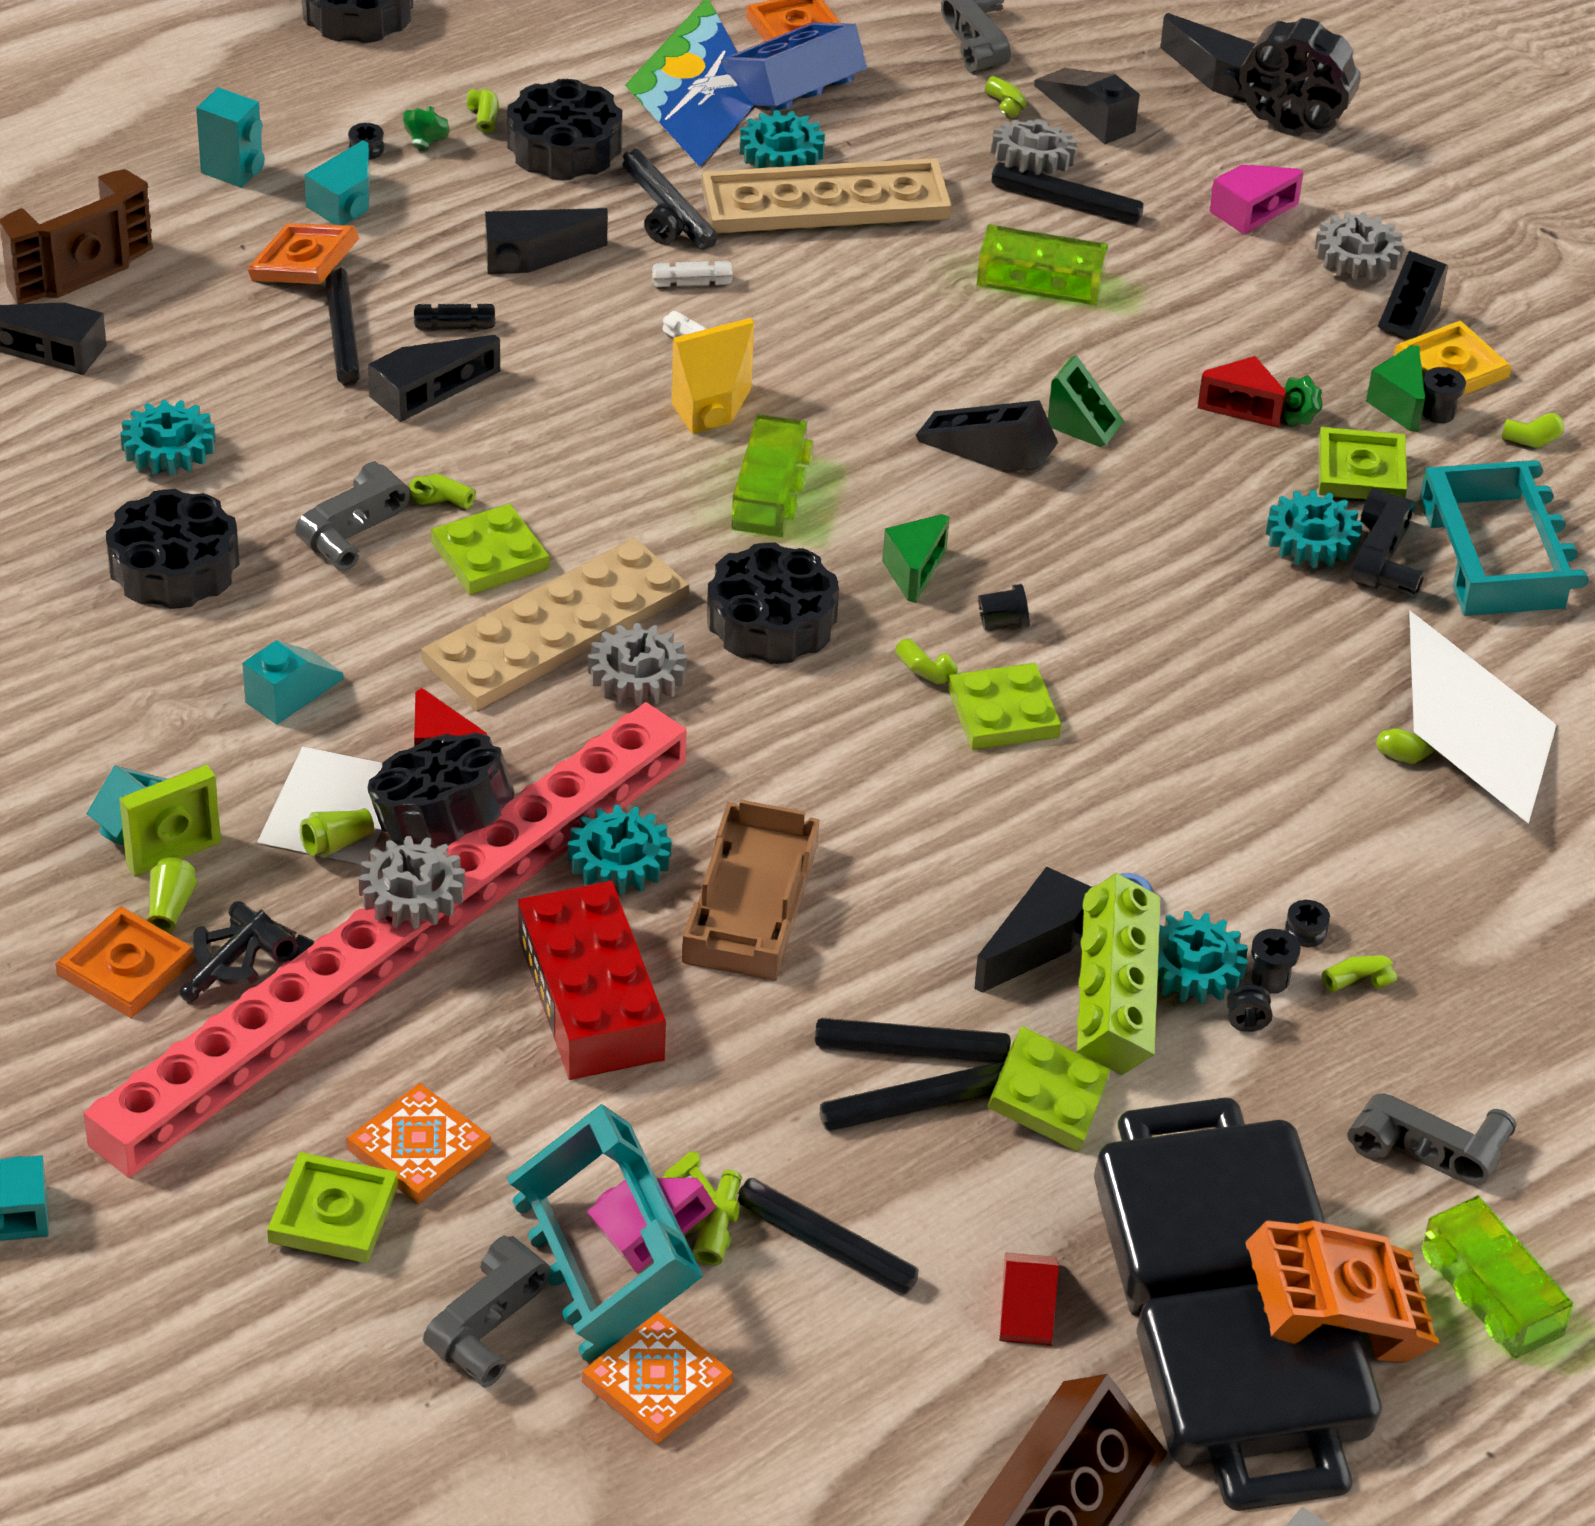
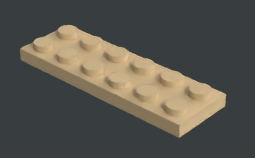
[701,158,951,234]
[421,537,690,711]

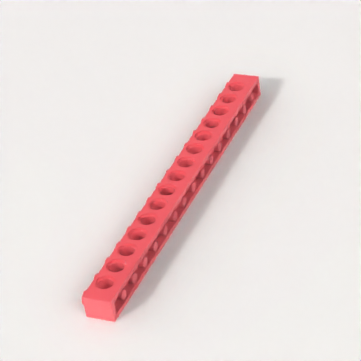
[84,702,687,1178]

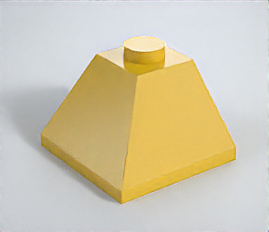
[671,318,754,434]

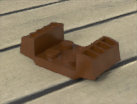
[0,169,153,304]

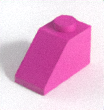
[1209,165,1304,235]
[587,1178,717,1273]

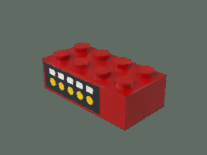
[518,881,666,1080]

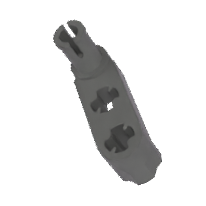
[941,0,1011,73]
[295,461,411,571]
[1347,1093,1517,1185]
[423,1235,551,1388]

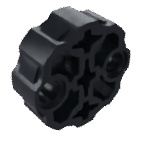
[301,0,413,43]
[1239,18,1361,137]
[507,79,623,180]
[106,489,240,609]
[707,542,839,664]
[367,733,515,846]

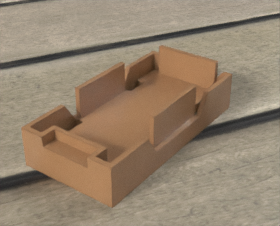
[682,799,820,981]

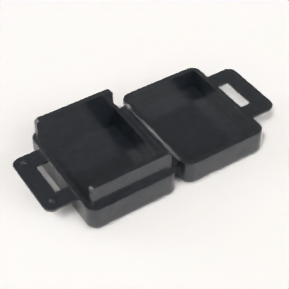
[1094,1097,1382,1511]

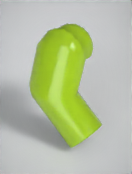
[984,76,1027,118]
[466,88,499,133]
[408,474,476,509]
[895,638,958,685]
[1376,728,1437,764]
[1321,955,1397,992]

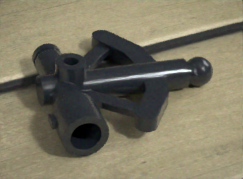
[180,901,298,1002]

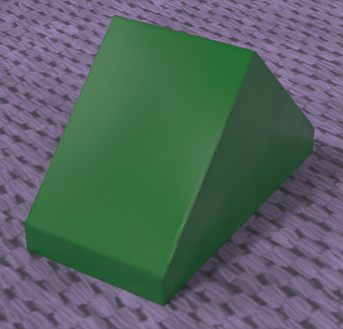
[1366,345,1425,432]
[1048,355,1125,447]
[882,514,950,603]

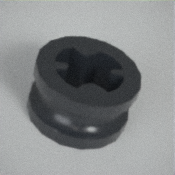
[348,123,384,160]
[644,203,685,244]
[1285,899,1330,947]
[1226,985,1273,1032]

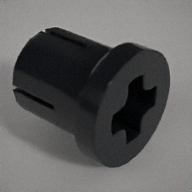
[1422,367,1466,424]
[978,583,1030,630]
[1251,929,1301,994]

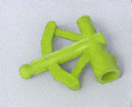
[662,1152,742,1266]

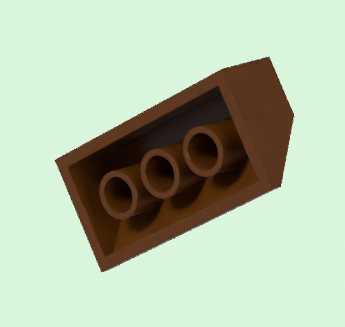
[963,1374,1168,1526]

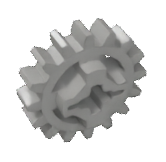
[990,119,1077,175]
[1314,212,1404,280]
[588,623,687,706]
[358,836,465,929]

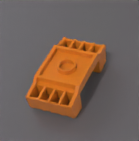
[1245,1220,1440,1362]

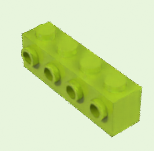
[1076,872,1160,1075]

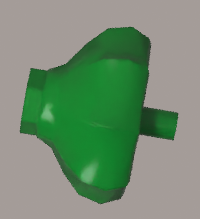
[403,106,450,150]
[1282,375,1323,427]

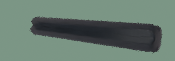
[622,148,717,250]
[991,162,1144,224]
[325,267,360,384]
[815,1018,1011,1062]
[820,1062,1004,1131]
[738,1178,919,1294]

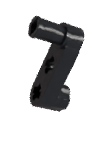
[1351,488,1425,598]

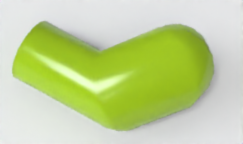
[1501,413,1565,448]

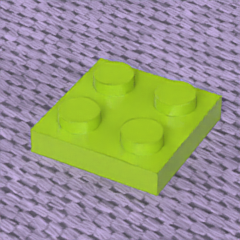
[1318,427,1407,499]
[431,503,549,595]
[947,662,1061,750]
[119,764,221,877]
[987,1026,1111,1151]
[267,1152,398,1263]

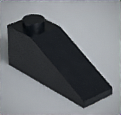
[1160,13,1256,103]
[1034,68,1140,144]
[485,208,608,274]
[0,302,107,375]
[368,335,501,422]
[916,400,1058,471]
[974,866,1092,993]

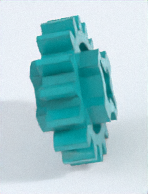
[739,110,825,169]
[120,399,216,476]
[1265,490,1362,568]
[568,805,672,895]
[1157,911,1248,1004]

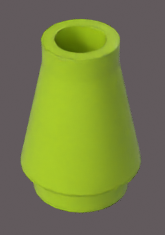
[299,808,374,858]
[147,857,198,932]

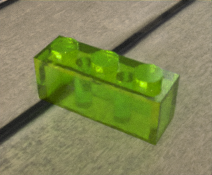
[976,224,1108,306]
[731,414,814,537]
[1421,1195,1573,1359]

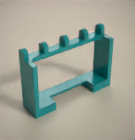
[1420,460,1589,616]
[507,1104,703,1361]

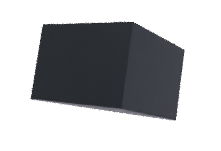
[1377,250,1448,339]

